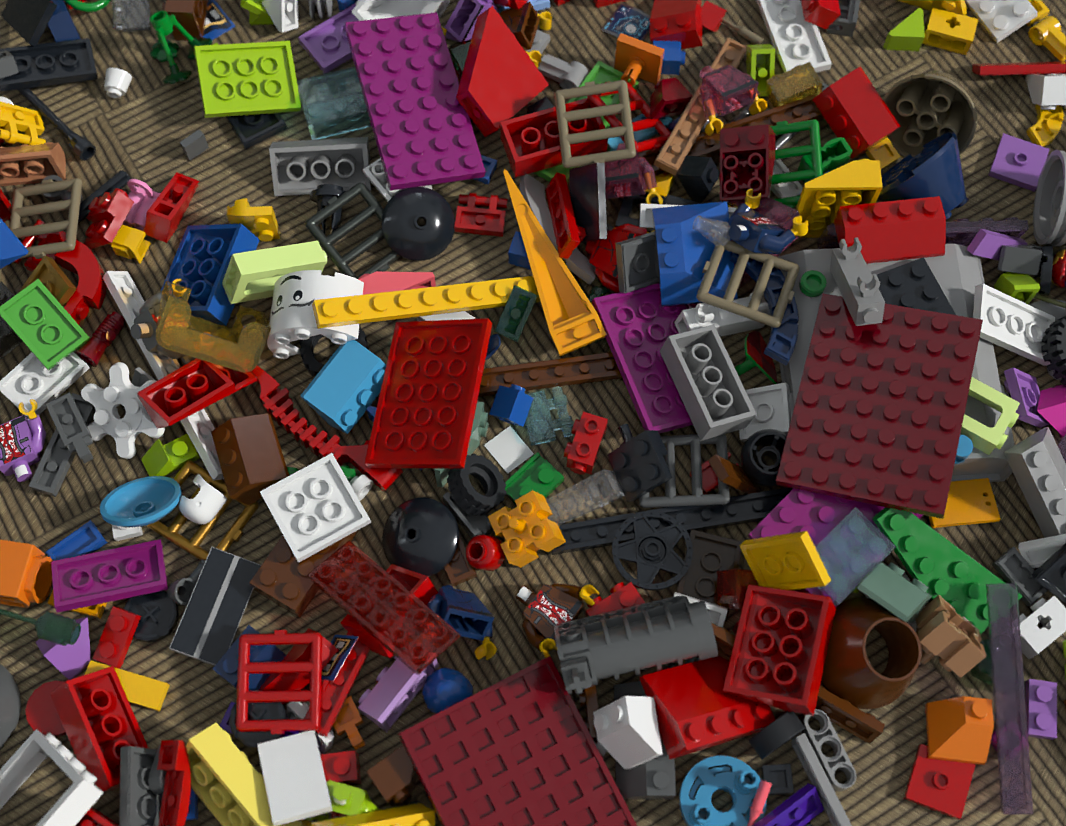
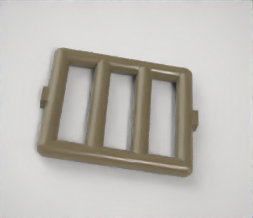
[554,80,636,168]
[9,178,82,259]
[696,238,800,328]

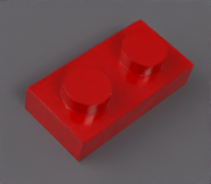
[92,606,141,668]

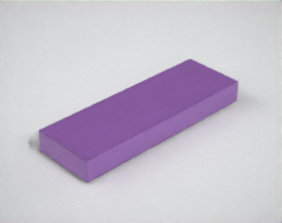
[967,229,1028,261]

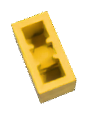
[922,8,978,55]

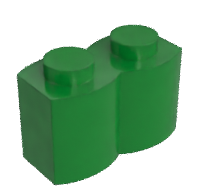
[797,137,852,183]

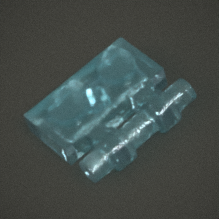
[525,386,574,446]

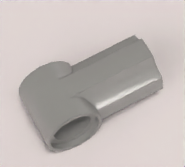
[538,54,588,89]

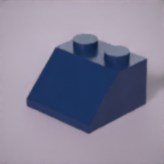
[213,625,286,691]

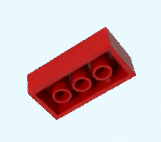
[500,98,608,178]

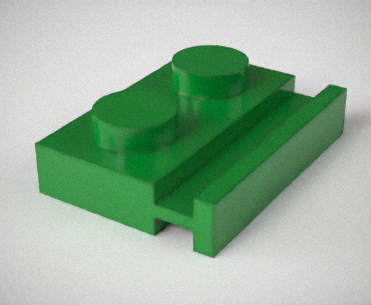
[505,452,564,504]

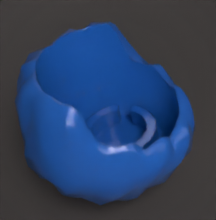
[422,667,473,714]

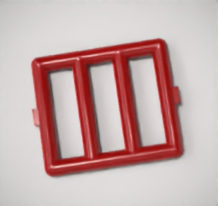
[587,82,671,153]
[236,630,322,734]

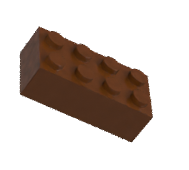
[250,530,359,618]

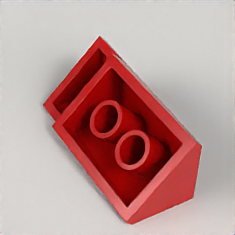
[137,349,257,429]

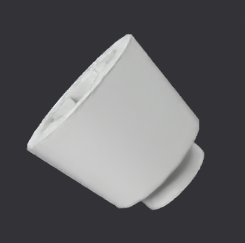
[104,68,132,99]

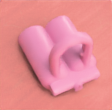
[123,179,161,231]

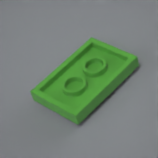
[0,279,90,371]

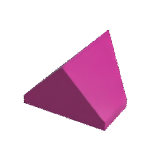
[1037,384,1066,438]

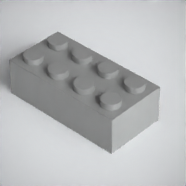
[660,324,757,441]

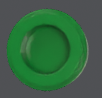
[799,270,827,297]

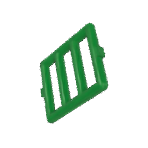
[754,119,823,211]

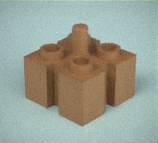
[915,595,986,678]

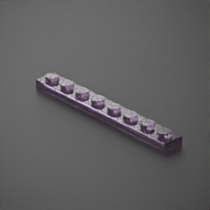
[986,583,1033,814]

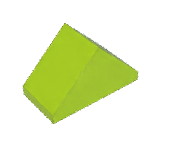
[883,7,925,51]

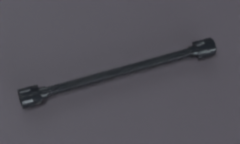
[17,88,96,161]

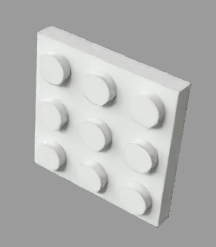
[260,453,371,563]

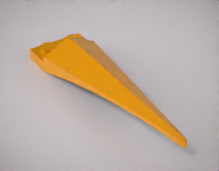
[503,169,607,356]

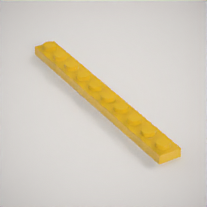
[312,276,540,329]

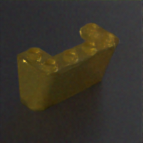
[156,281,271,372]

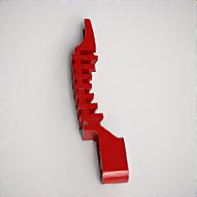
[242,359,403,491]

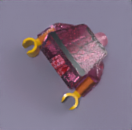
[700,65,767,136]
[605,143,663,204]

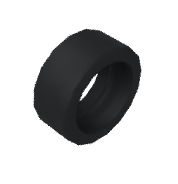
[749,711,805,759]

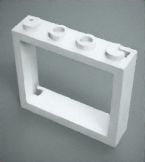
[0,729,103,826]

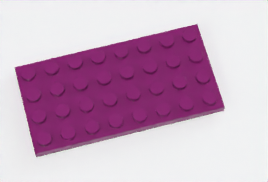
[345,13,486,190]

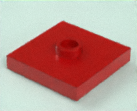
[903,744,976,820]

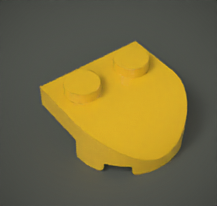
[226,198,280,241]

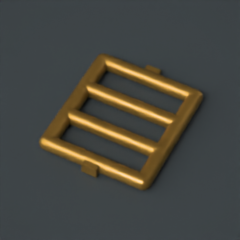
[147,461,259,561]

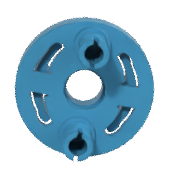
[679,756,766,826]

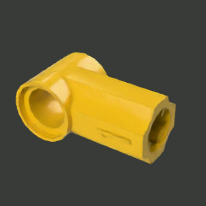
[1028,16,1066,62]

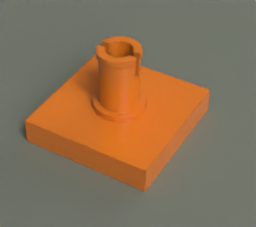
[614,33,665,86]

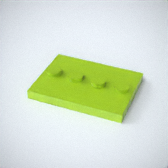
[194,41,301,118]

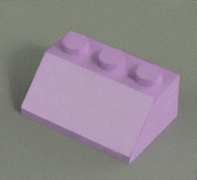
[358,641,439,733]

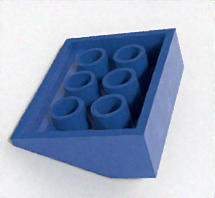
[161,224,260,326]

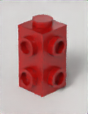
[563,412,608,475]

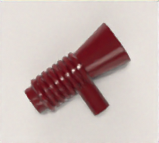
[75,311,126,367]

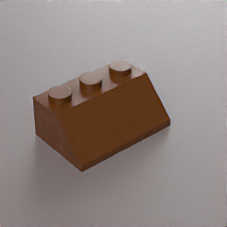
[211,413,289,506]

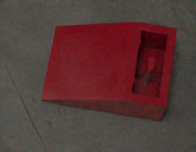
[720,124,775,202]

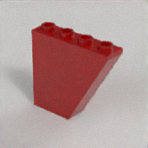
[456,6,549,137]

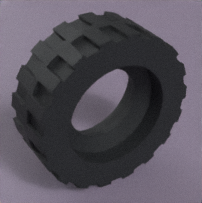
[447,454,506,516]

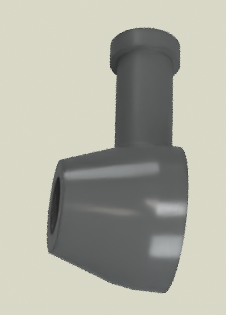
[167,560,205,605]

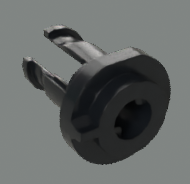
[310,184,346,235]

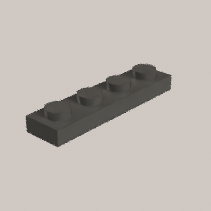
[29,393,96,497]

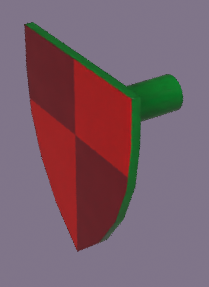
[734,331,778,384]

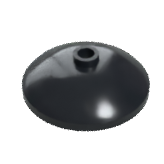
[381,187,455,261]
[382,497,459,576]

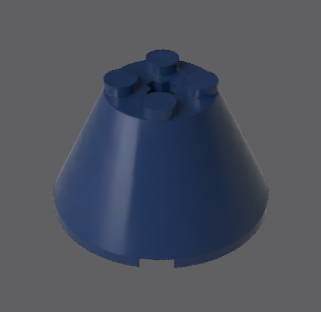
[878,131,969,220]

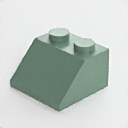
[857,562,932,623]

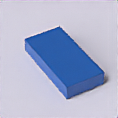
[45,520,107,561]

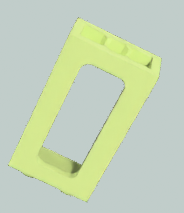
[222,241,327,304]
[960,377,1020,455]

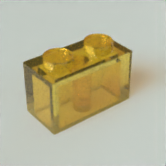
[766,62,822,108]

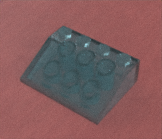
[297,67,372,140]

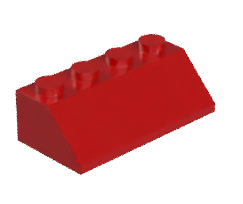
[834,196,946,264]
[49,666,149,794]

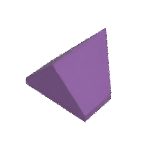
[36,617,91,680]

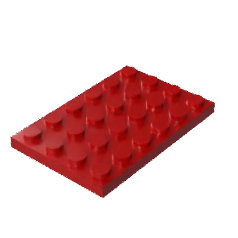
[364,318,492,469]

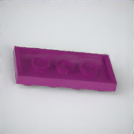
[51,539,168,613]

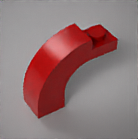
[54,238,106,325]

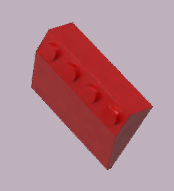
[723,584,836,716]
[639,655,775,759]

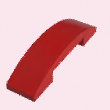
[157,740,191,826]

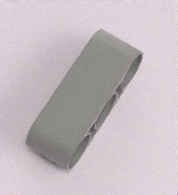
[801,709,856,792]

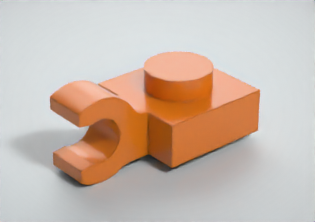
[333,696,365,750]

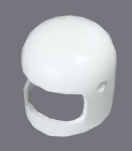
[178,474,227,524]

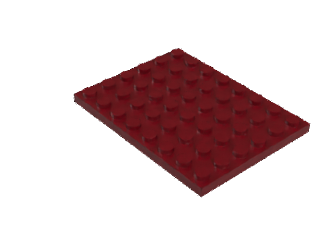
[776,293,983,519]
[398,656,637,826]

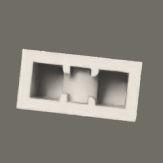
[1007,595,1066,659]

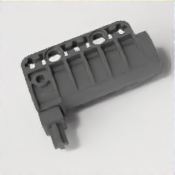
[554,596,718,694]

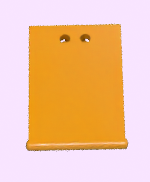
[929,478,1001,529]

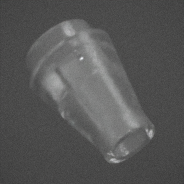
[693,215,731,246]

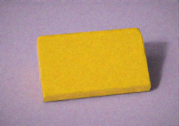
[643,172,675,197]

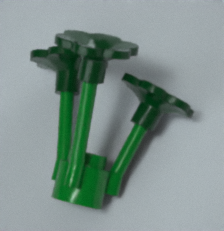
[149,10,212,84]

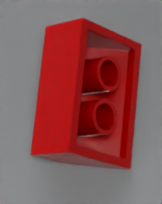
[812,66,901,159]
[340,564,438,659]

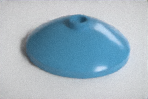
[100,476,182,528]

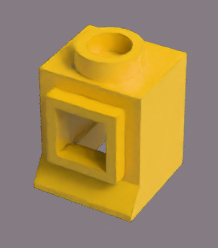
[109,224,151,264]

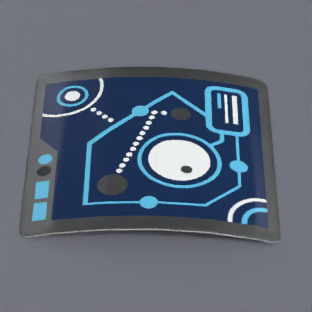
[601,3,650,41]

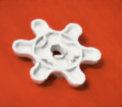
[81,362,165,459]

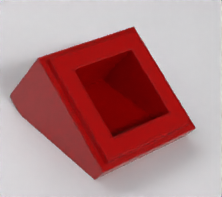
[701,0,727,32]

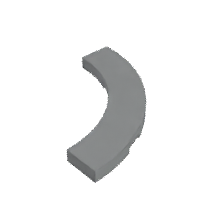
[520,174,596,285]

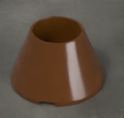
[821,597,921,709]

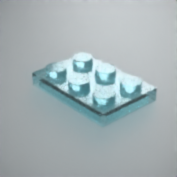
[815,507,896,606]

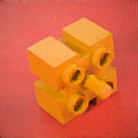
[488,490,566,568]

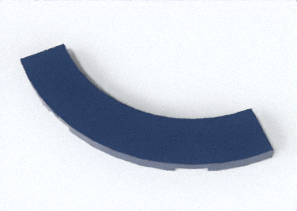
[730,253,799,366]

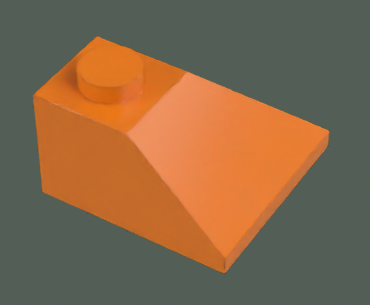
[926,696,994,765]

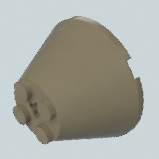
[882,70,977,158]

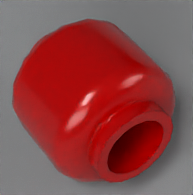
[465,535,505,571]

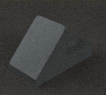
[997,244,1042,275]

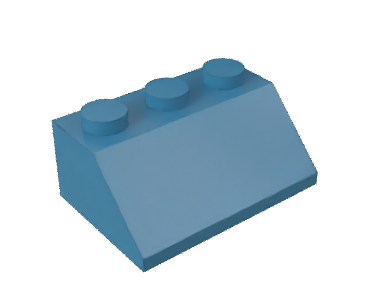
[300,340,386,434]

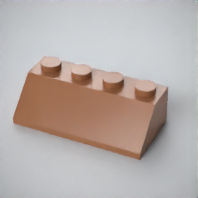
[0,142,66,186]

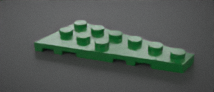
[872,507,1023,634]

